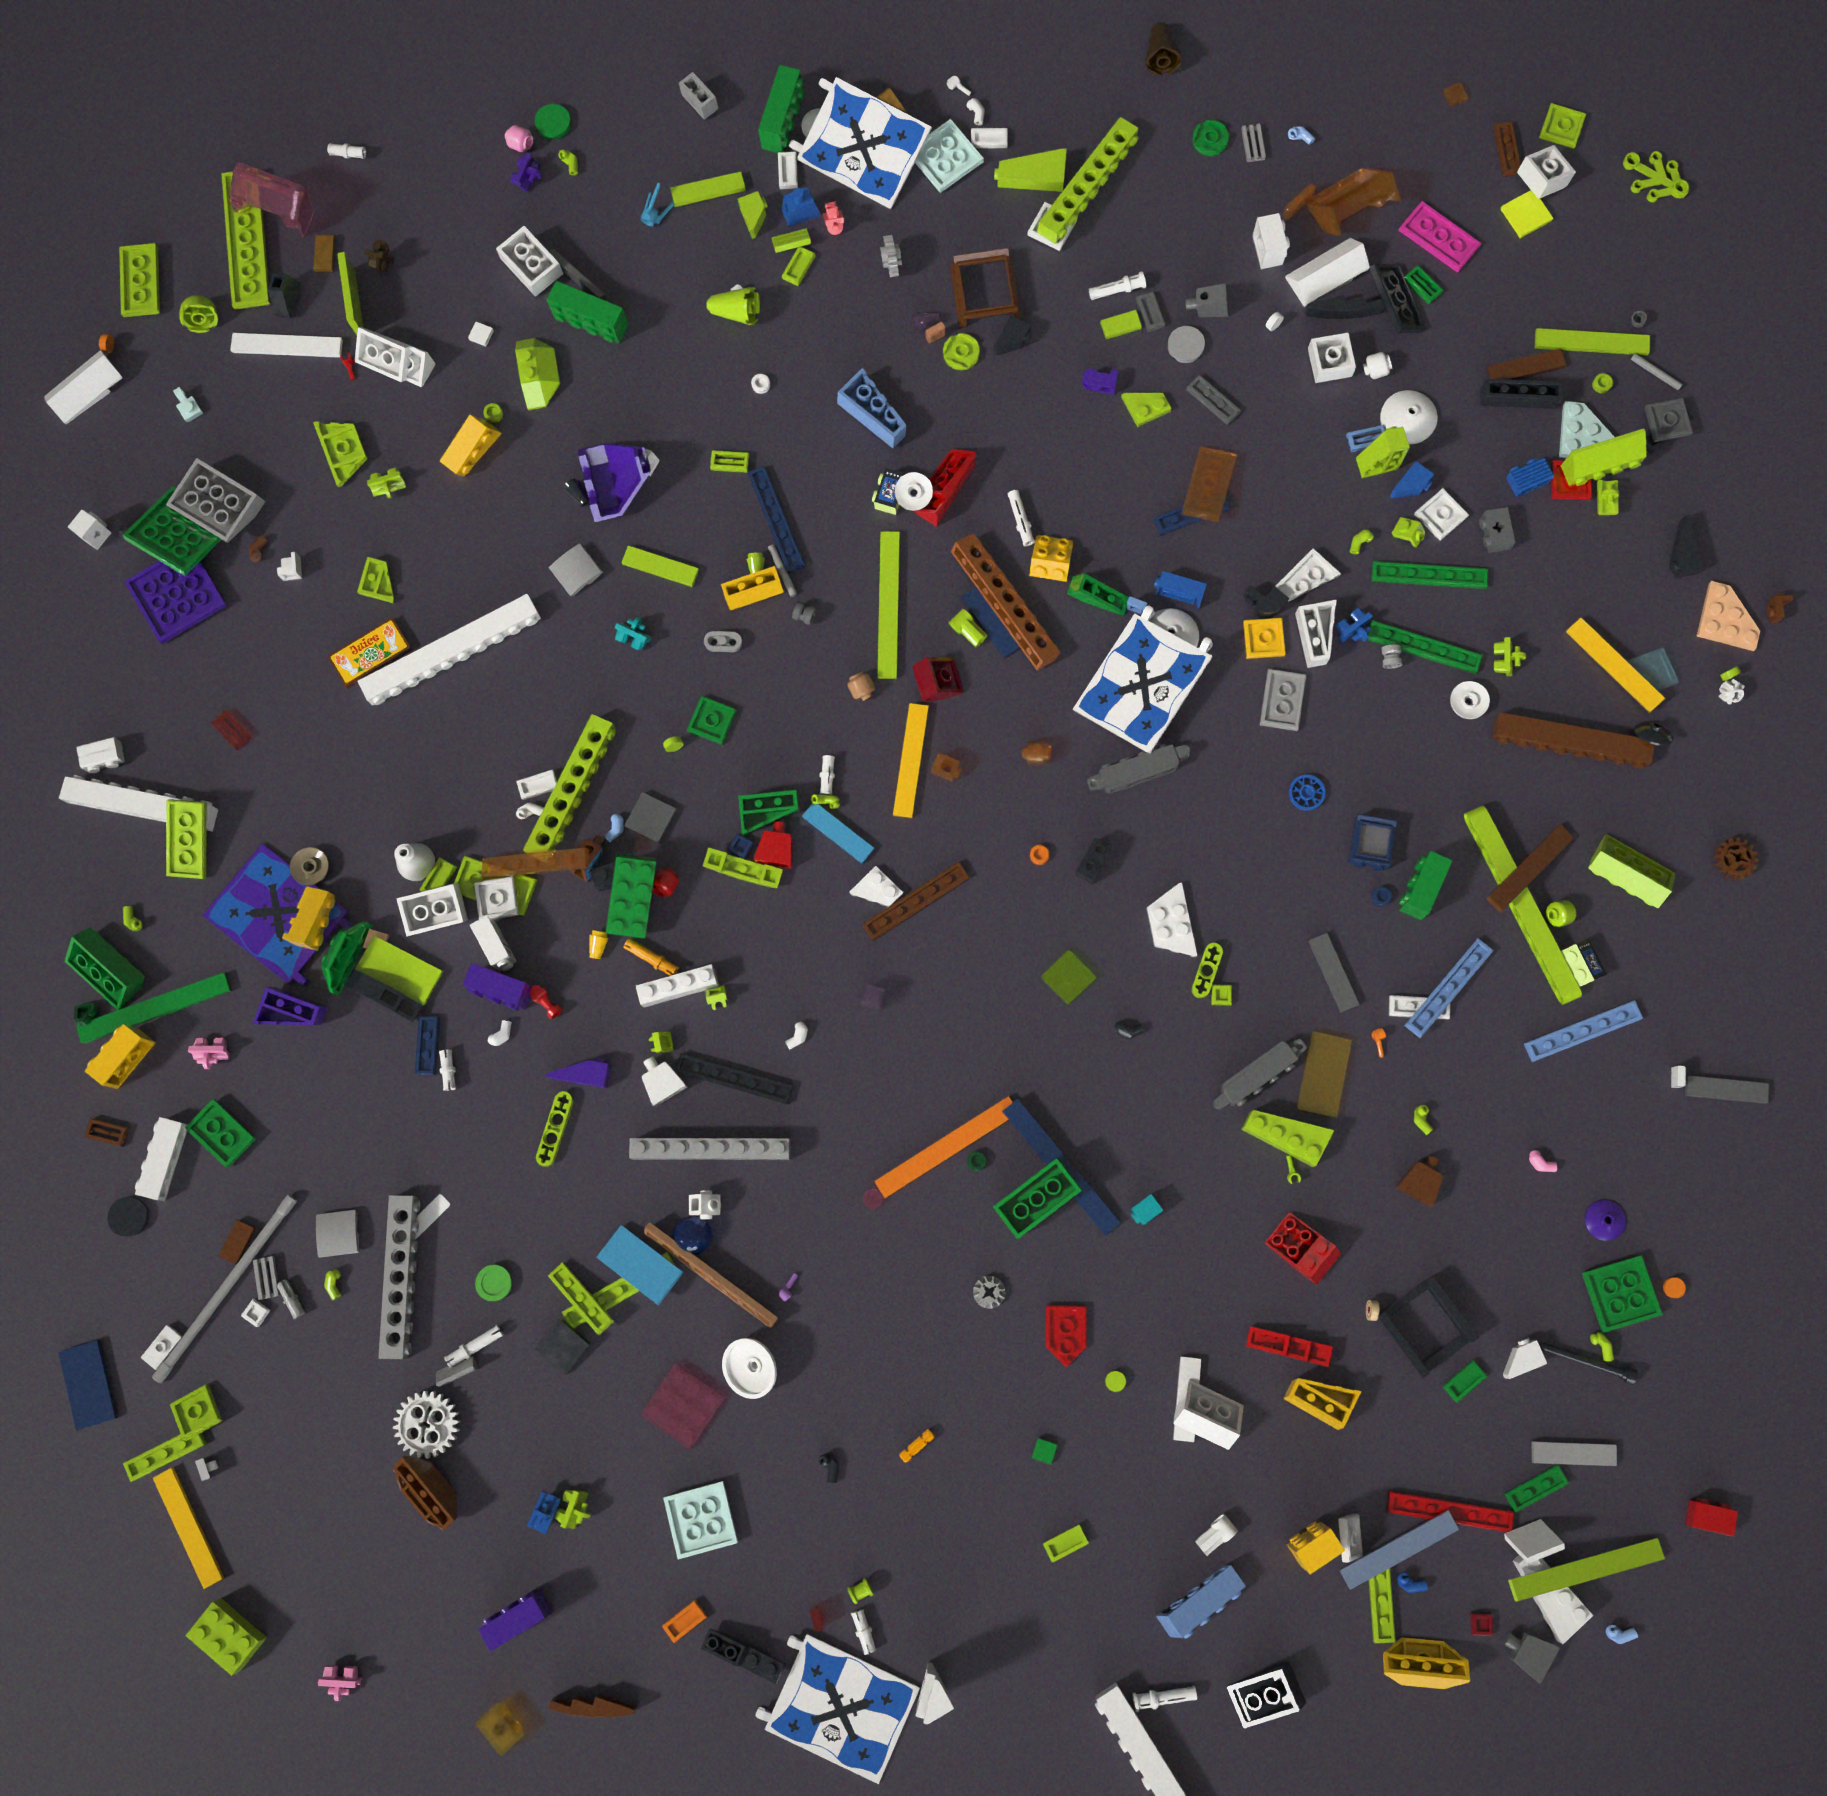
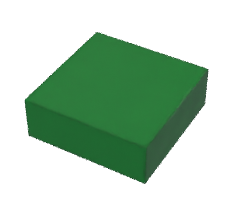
[1031,1438,1057,1465]

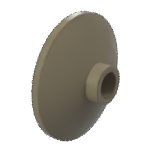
[290,847,329,885]

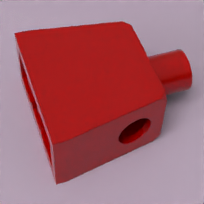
[754,821,793,869]

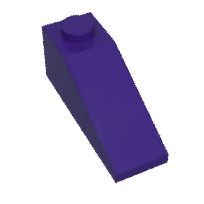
[546,1058,611,1089]

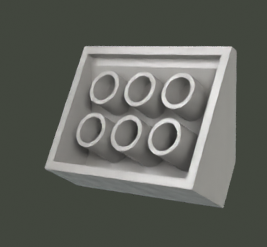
[166,458,265,543]

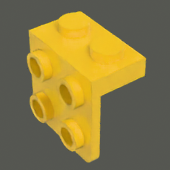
[1029,535,1073,582]

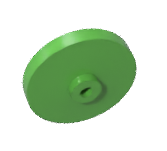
[475,1265,512,1301]

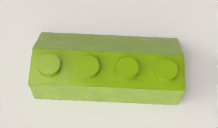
[1561,429,1646,486]
[1588,834,1676,908]

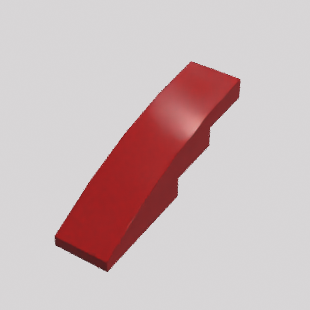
[1246,1326,1334,1367]

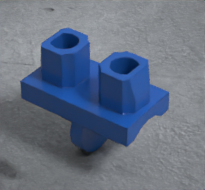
[1336,608,1373,642]
[527,1491,561,1535]

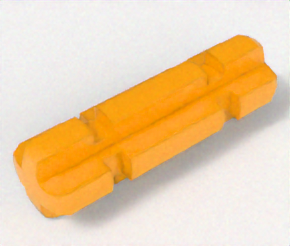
[899,1429,935,1463]

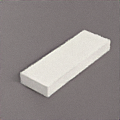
[1389,996,1450,1019]

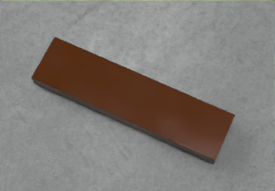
[1487,348,1566,380]

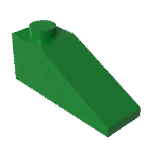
[1067,573,1129,616]

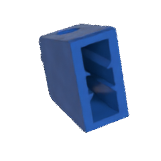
[782,187,821,228]

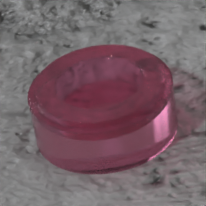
[863,1189,883,1209]

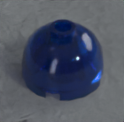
[672,1215,713,1256]

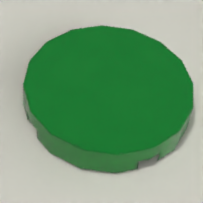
[534,104,571,140]
[1192,120,1229,156]

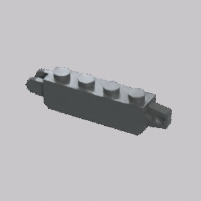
[1087,744,1190,794]
[1212,1039,1307,1110]

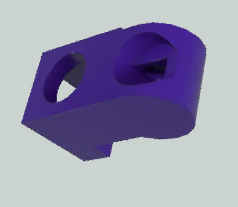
[1082,368,1118,395]

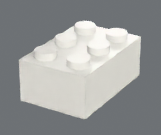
[496,226,563,297]
[397,883,468,936]

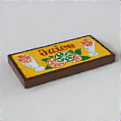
[327,617,412,689]

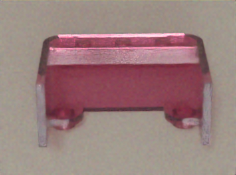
[229,163,314,237]

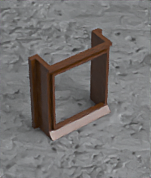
[950,248,1021,328]

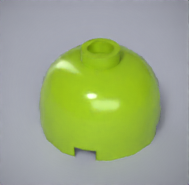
[179,295,218,333]

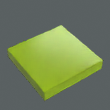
[1539,103,1586,149]
[170,1384,222,1441]

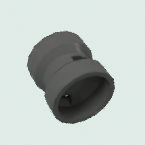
[792,601,817,625]

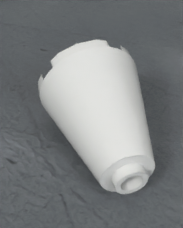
[395,843,435,881]

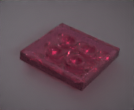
[640,1363,725,1450]

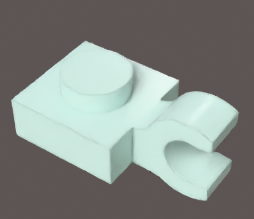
[173,387,203,423]

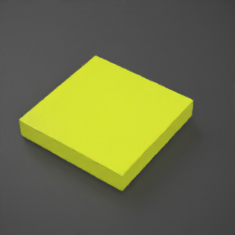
[1501,190,1553,238]

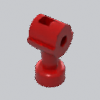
[529,985,563,1020]

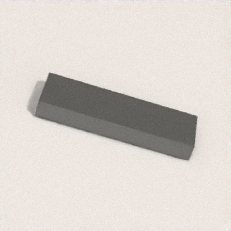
[1186,374,1241,425]

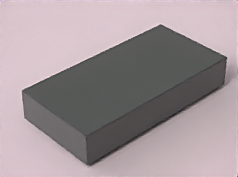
[1136,291,1166,332]

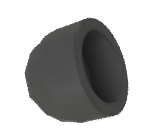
[1631,311,1647,328]

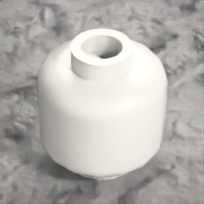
[1363,352,1392,380]

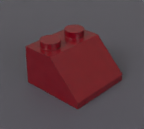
[912,657,964,701]

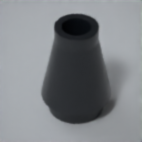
[563,478,589,507]

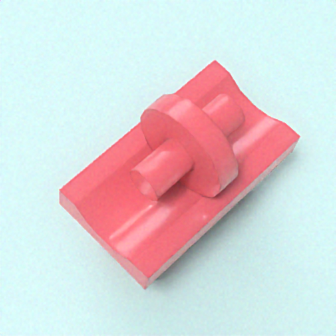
[823,201,844,235]

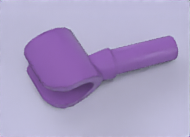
[779,1273,798,1302]

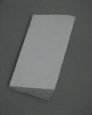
[436,1355,478,1387]

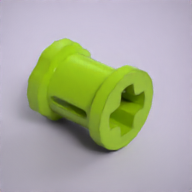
[847,1578,874,1605]

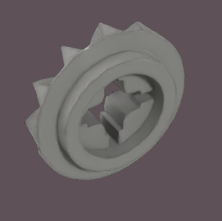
[973,1276,1005,1308]

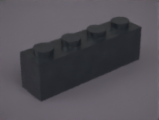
[1481,379,1562,409]

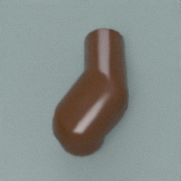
[249,535,268,562]

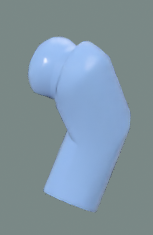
[604,814,624,842]
[1605,1624,1638,1644]

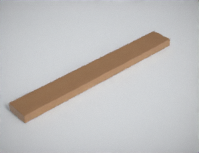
[644,1222,778,1328]

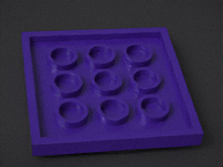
[124,561,227,644]

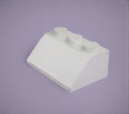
[1173,1380,1244,1450]

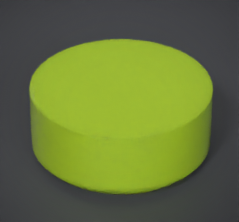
[1592,373,1613,394]
[483,403,503,423]
[1720,666,1741,681]
[663,736,683,752]
[1105,1371,1126,1392]

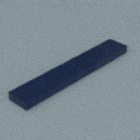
[747,466,805,573]

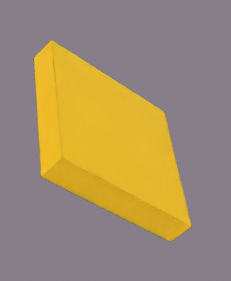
[1243,618,1286,659]

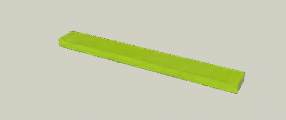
[878,532,900,679]
[1508,1538,1665,1601]

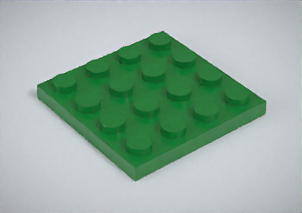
[123,486,221,576]

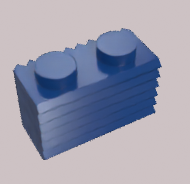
[1506,457,1554,498]

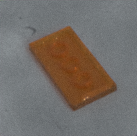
[1182,446,1237,522]

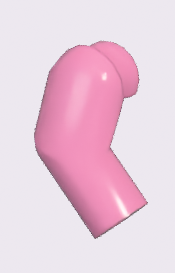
[1529,1150,1557,1172]

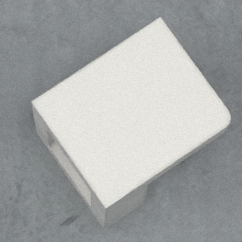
[277,552,302,581]

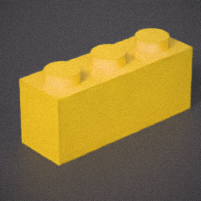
[721,566,784,611]

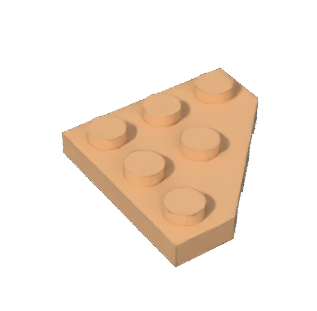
[1697,581,1760,651]

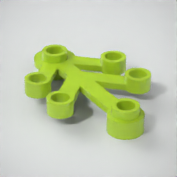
[1623,151,1689,202]

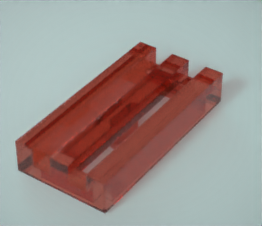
[211,710,251,750]

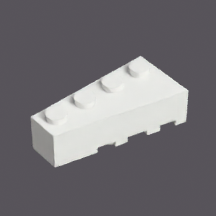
[1513,1555,1593,1644]

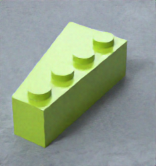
[1241,1110,1334,1167]

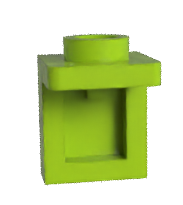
[1392,517,1425,547]

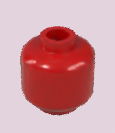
[652,868,679,898]

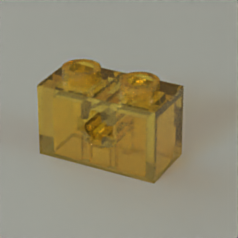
[475,1702,525,1756]

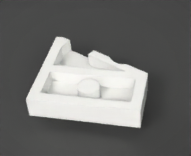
[850,866,903,907]

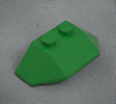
[321,921,373,996]

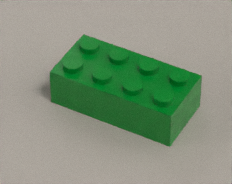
[758,65,805,153]
[546,281,629,344]
[606,853,656,938]
[993,1156,1083,1239]

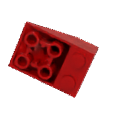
[1265,1212,1341,1285]

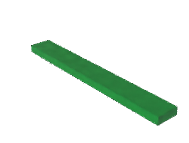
[76,973,232,1044]

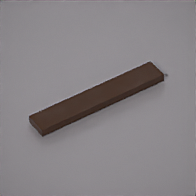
[1486,824,1574,912]
[862,861,970,941]

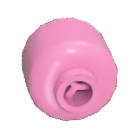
[505,125,533,152]

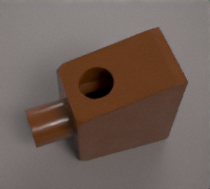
[1395,1155,1443,1207]

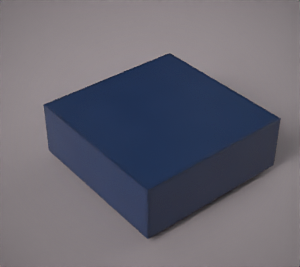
[728,833,755,859]

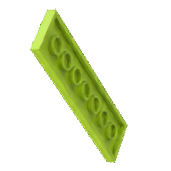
[222,168,271,310]

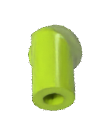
[559,149,578,175]
[1350,530,1374,554]
[811,794,840,809]
[123,906,143,931]
[324,1269,341,1300]
[1590,1332,1614,1361]

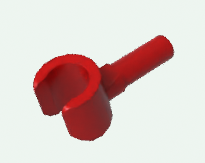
[340,353,355,380]

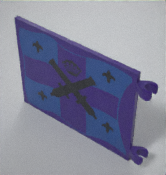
[202,844,353,986]

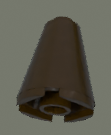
[1145,22,1182,76]

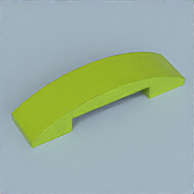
[703,847,783,888]

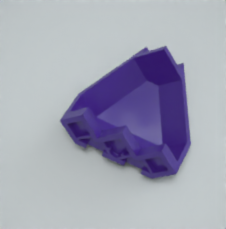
[578,443,651,522]

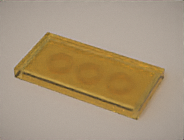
[1297,1031,1352,1118]

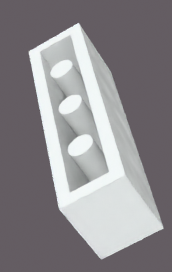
[636,964,719,1007]
[135,1117,188,1201]

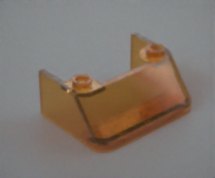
[1306,168,1401,236]

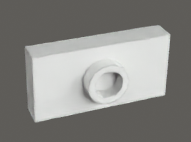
[141,1325,183,1370]

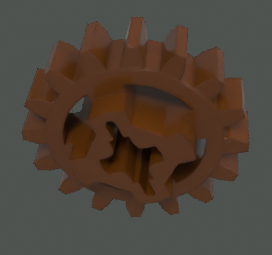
[1713,837,1759,881]

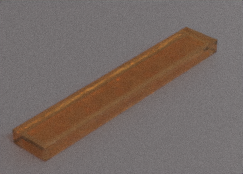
[482,848,589,878]

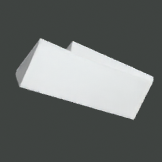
[1285,238,1370,307]
[355,327,435,387]
[44,350,123,424]
[916,1662,954,1725]

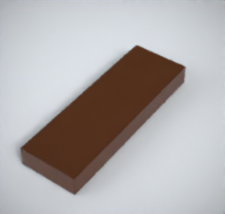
[1493,121,1521,177]

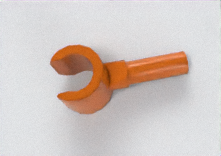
[1372,1028,1386,1057]

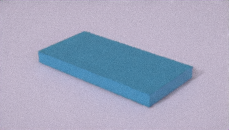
[596,1225,683,1305]

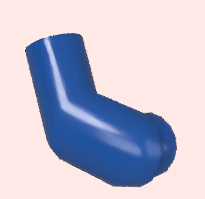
[1397,1572,1427,1593]

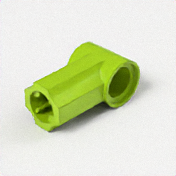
[949,609,987,648]

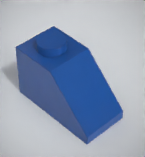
[1390,461,1434,499]

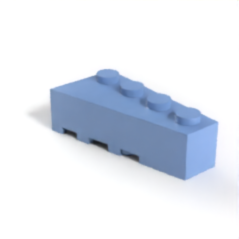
[837,368,906,448]
[1156,1565,1246,1639]

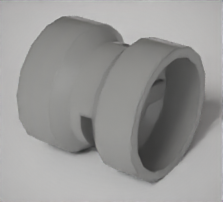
[1381,644,1402,669]

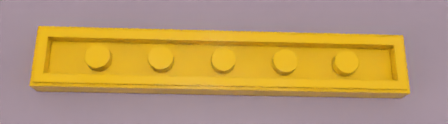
[1566,618,1665,713]
[893,703,929,818]
[153,1468,224,1589]

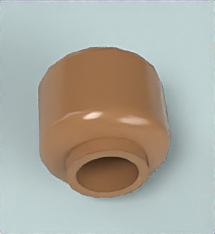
[847,671,876,701]

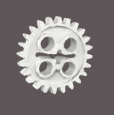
[393,1391,460,1459]

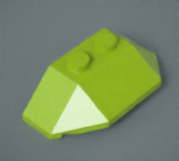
[515,338,560,410]

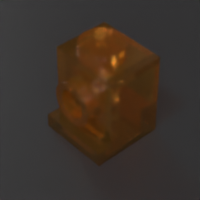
[931,753,962,782]

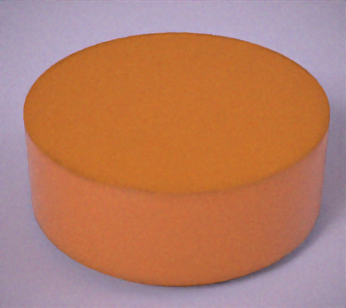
[99,334,114,353]
[1030,845,1049,865]
[1663,1277,1686,1298]

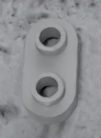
[704,631,742,652]

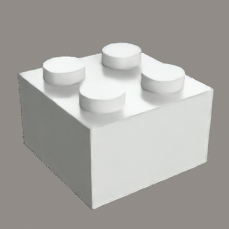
[1517,145,1576,199]
[1253,213,1290,269]
[1308,333,1356,383]

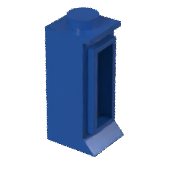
[1154,571,1207,609]

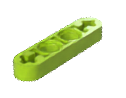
[536,1091,574,1167]

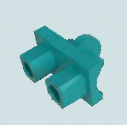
[615,617,652,651]

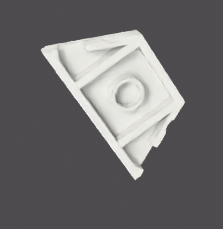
[1147,883,1197,957]

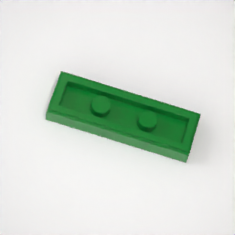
[1503,1464,1569,1513]

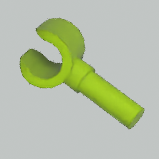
[1286,1156,1301,1184]

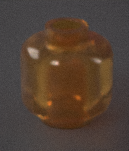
[1022,740,1051,766]

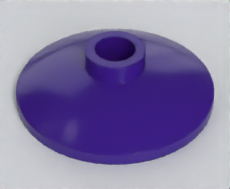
[1585,1200,1626,1241]

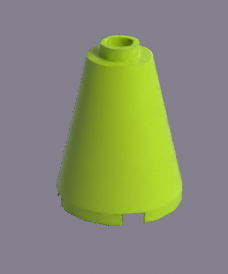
[707,287,760,325]

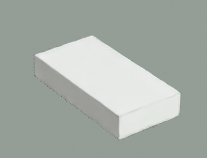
[971,128,1008,148]
[778,152,798,189]
[516,770,557,800]

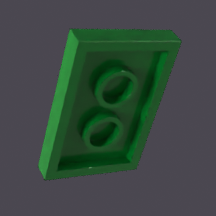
[185,1099,256,1168]

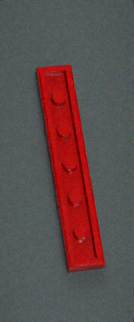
[1387,1491,1514,1532]

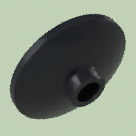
[1634,722,1674,746]

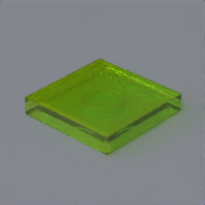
[1041,950,1096,1005]

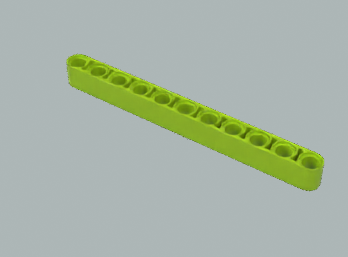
[1464,805,1582,1005]

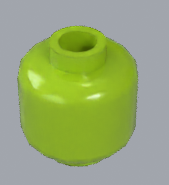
[1546,900,1576,927]

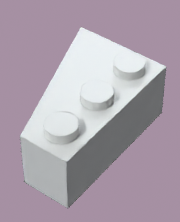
[1295,600,1336,668]

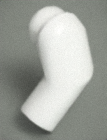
[967,98,985,125]
[785,1022,808,1050]

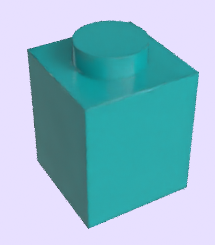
[1130,1194,1163,1225]

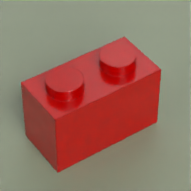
[1685,1497,1738,1537]

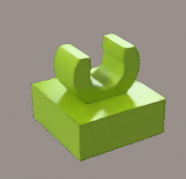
[705,985,727,1010]
[649,1032,674,1053]

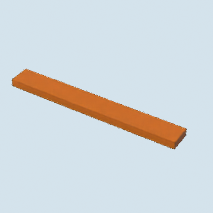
[874,1096,1013,1198]

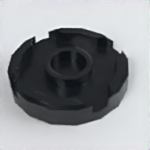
[107,1197,149,1237]

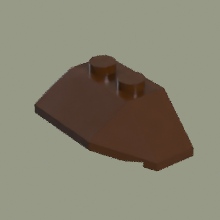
[392,1455,457,1531]

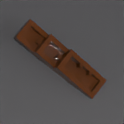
[548,1693,638,1717]

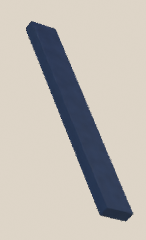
[1002,1099,1120,1236]

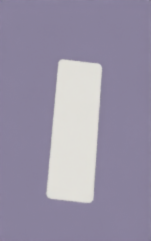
[399,1194,450,1242]

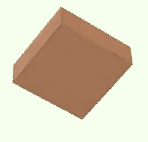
[926,322,945,343]

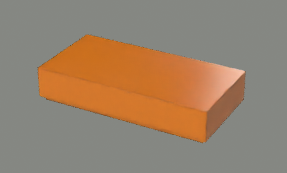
[662,1599,708,1643]

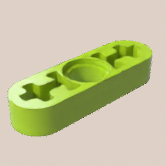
[1192,943,1223,998]

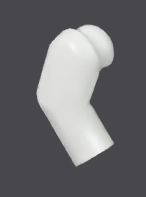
[516,803,544,819]
[488,1020,512,1046]

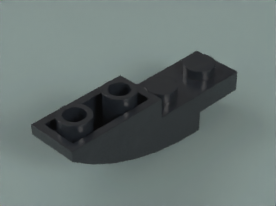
[343,969,423,1023]
[701,1628,786,1684]

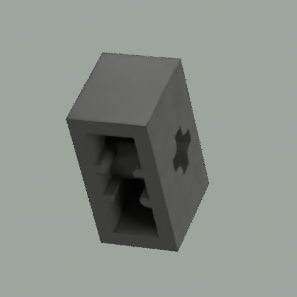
[1479,507,1515,553]

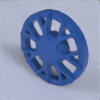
[1288,775,1326,811]

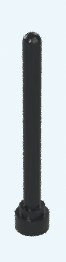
[1539,1342,1638,1385]

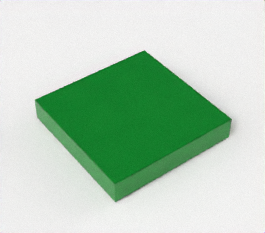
[687,696,737,745]

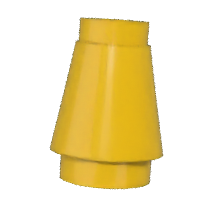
[589,930,609,959]

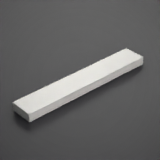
[231,333,343,357]

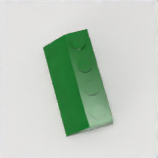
[64,927,145,1010]

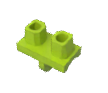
[367,468,406,498]
[1597,480,1619,515]
[1494,637,1526,676]
[555,1490,591,1529]

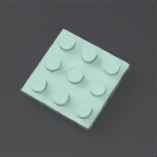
[915,119,984,193]
[663,1481,738,1559]

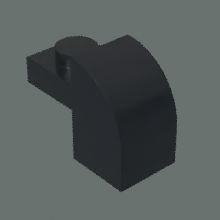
[1243,585,1289,619]

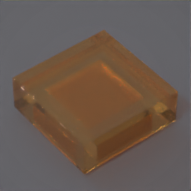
[1443,82,1468,107]

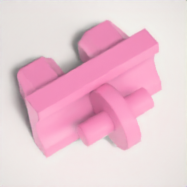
[188,1038,230,1069]
[318,1665,361,1701]

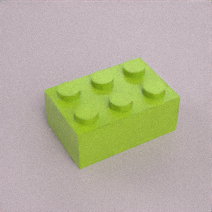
[185,1598,267,1676]

